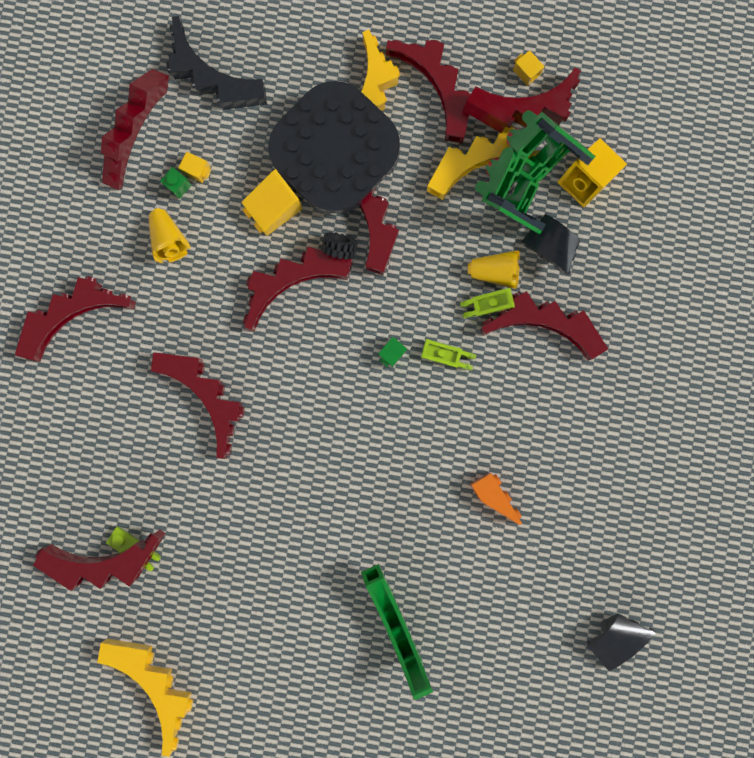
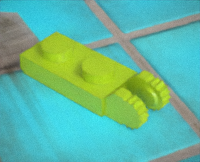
[460,288,515,318]
[420,339,476,371]
[106,526,161,571]

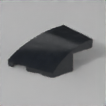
[521,214,580,276]
[587,613,655,671]

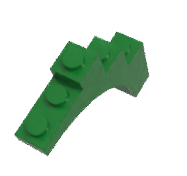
[361,564,433,700]

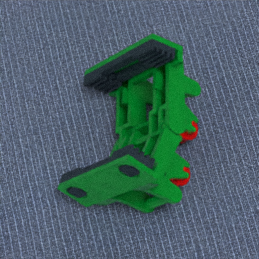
[475,110,596,234]

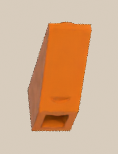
[470,472,522,525]

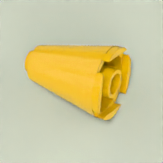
[148,208,191,263]
[468,250,520,289]

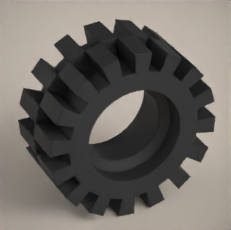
[321,232,358,260]

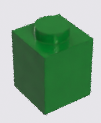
[160,167,192,199]
[378,337,408,368]

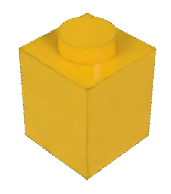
[513,50,545,86]
[178,151,211,183]

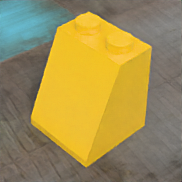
[557,138,627,208]
[241,169,302,236]

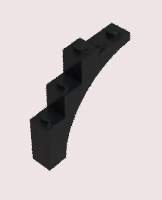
[166,16,267,110]

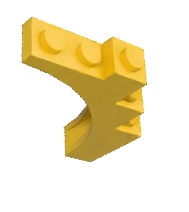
[361,29,400,111]
[426,126,540,200]
[97,639,193,757]

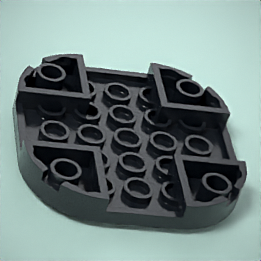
[268,81,400,214]

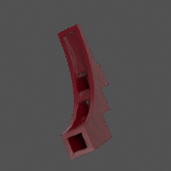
[386,40,471,144]
[462,67,581,133]
[101,69,169,190]
[359,187,399,276]
[243,247,353,332]
[15,276,136,362]
[480,291,608,361]
[151,352,245,459]

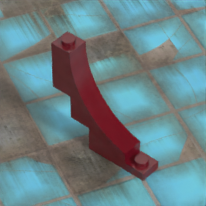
[33,529,166,591]

